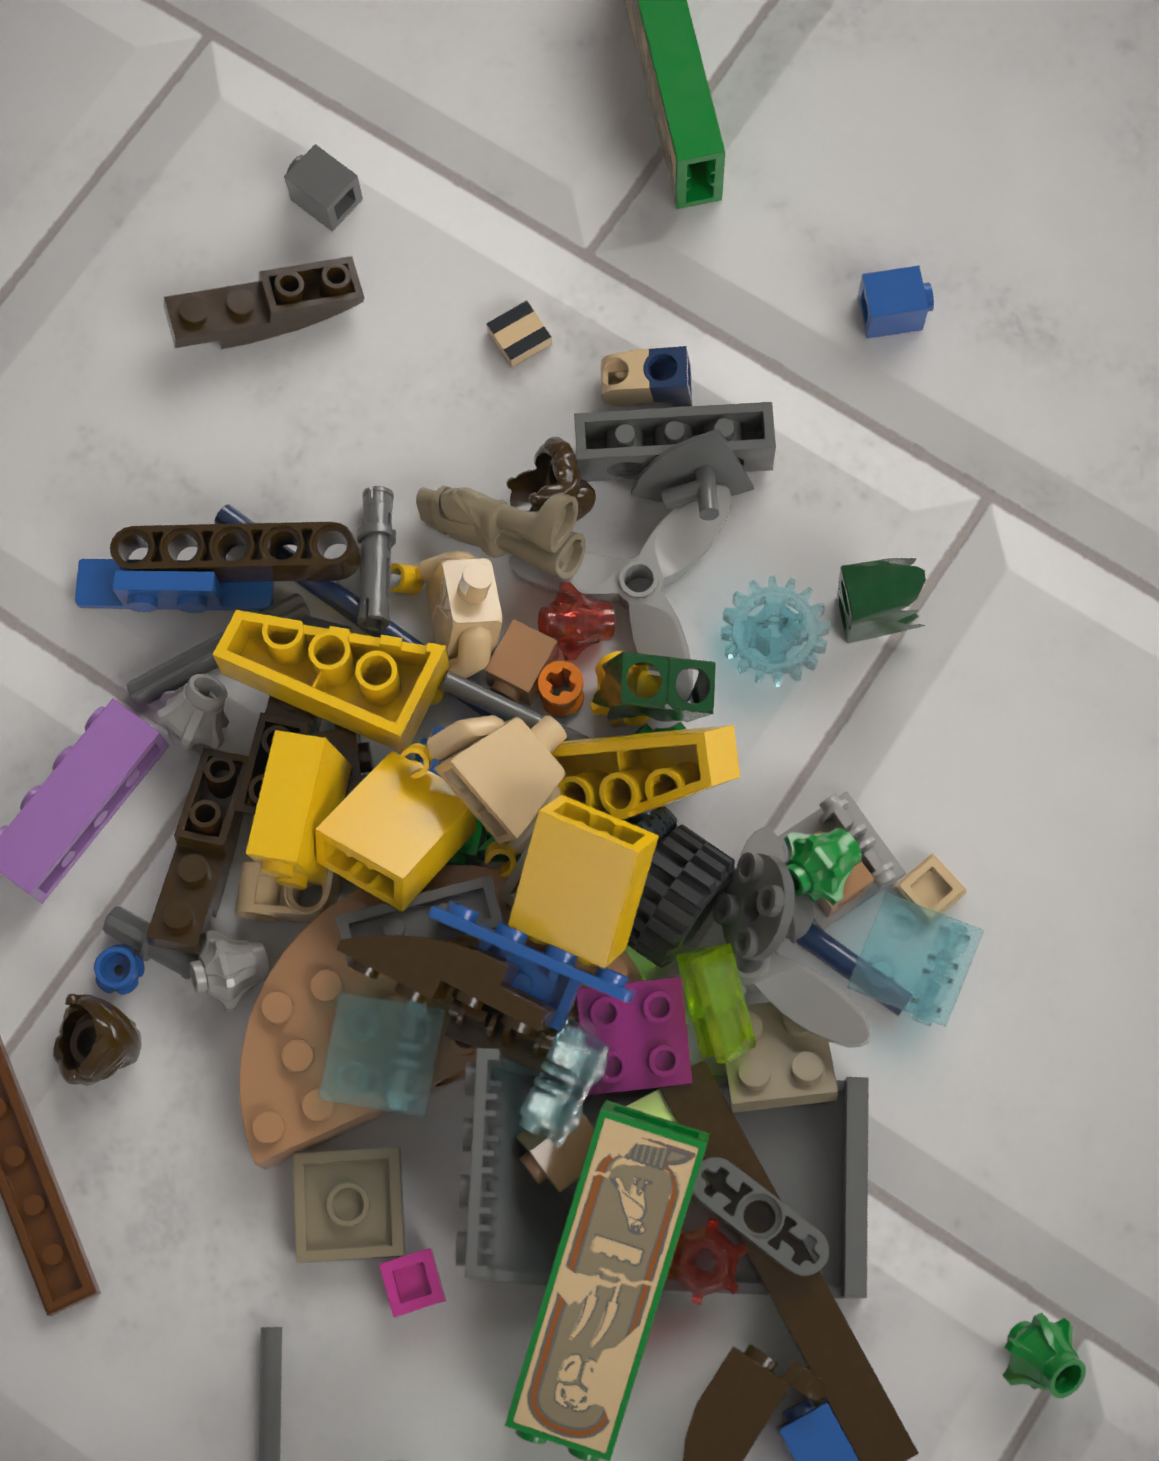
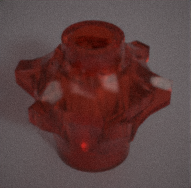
[538,582,616,661]
[666,1217,747,1305]

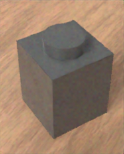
[284,144,363,232]

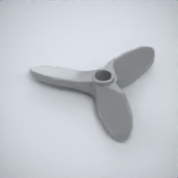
[508,484,731,704]
[674,827,872,1048]

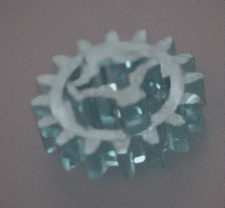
[720,576,830,686]

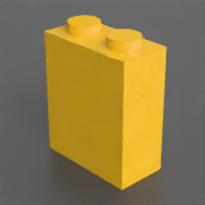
[245,730,352,889]
[315,751,477,912]
[508,795,659,969]

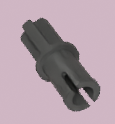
[103,906,202,980]

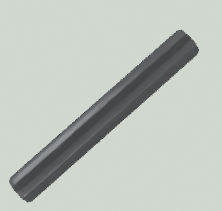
[127,593,310,707]

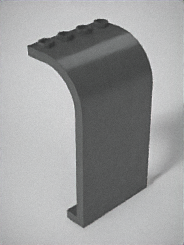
[455,1048,869,1299]

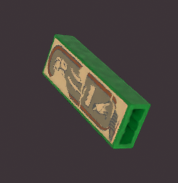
[625,0,727,209]
[504,1100,710,1461]

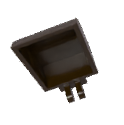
[683,1343,827,1461]

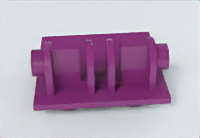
[576,977,693,1095]

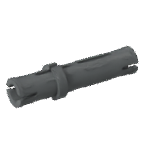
[357,486,396,631]

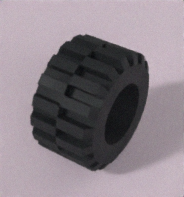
[627,824,735,968]

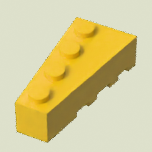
[212,610,450,753]
[551,725,741,821]

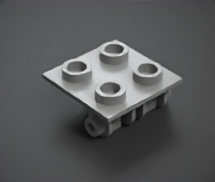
[778,791,906,930]

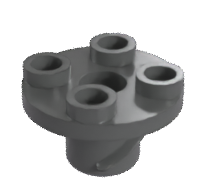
[713,852,814,961]

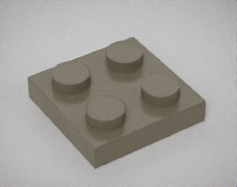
[717,1002,838,1113]
[293,1147,406,1264]

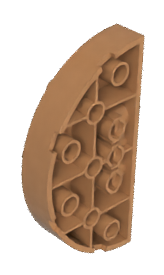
[239,865,644,1170]

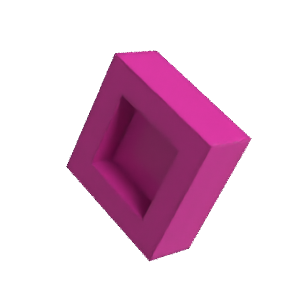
[379,1248,447,1318]

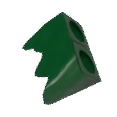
[837,558,926,643]
[592,652,716,722]

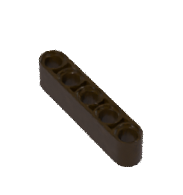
[110,522,361,583]

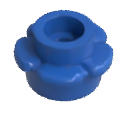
[93,944,145,995]

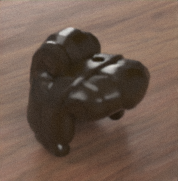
[506,436,596,521]
[53,993,142,1086]

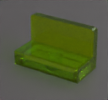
[676,943,757,1064]

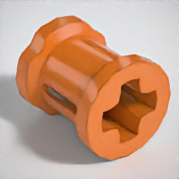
[538,660,585,718]

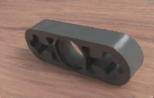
[692,1157,829,1277]

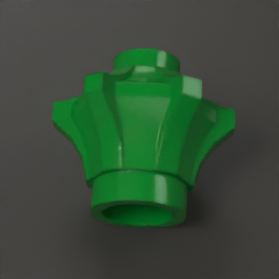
[784,828,862,906]
[1002,1313,1086,1398]

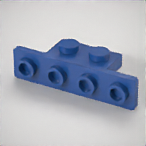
[75,559,274,613]
[428,900,636,1031]

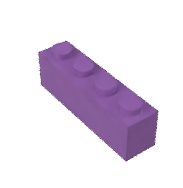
[0,698,170,904]

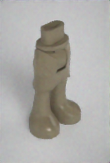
[416,485,586,579]

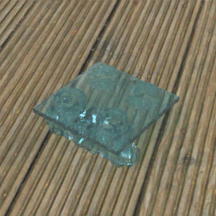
[847,893,984,1027]
[318,993,445,1117]
[519,1017,610,1148]

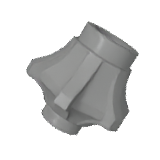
[154,674,229,749]
[189,930,270,1012]

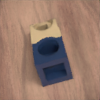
[601,346,692,407]

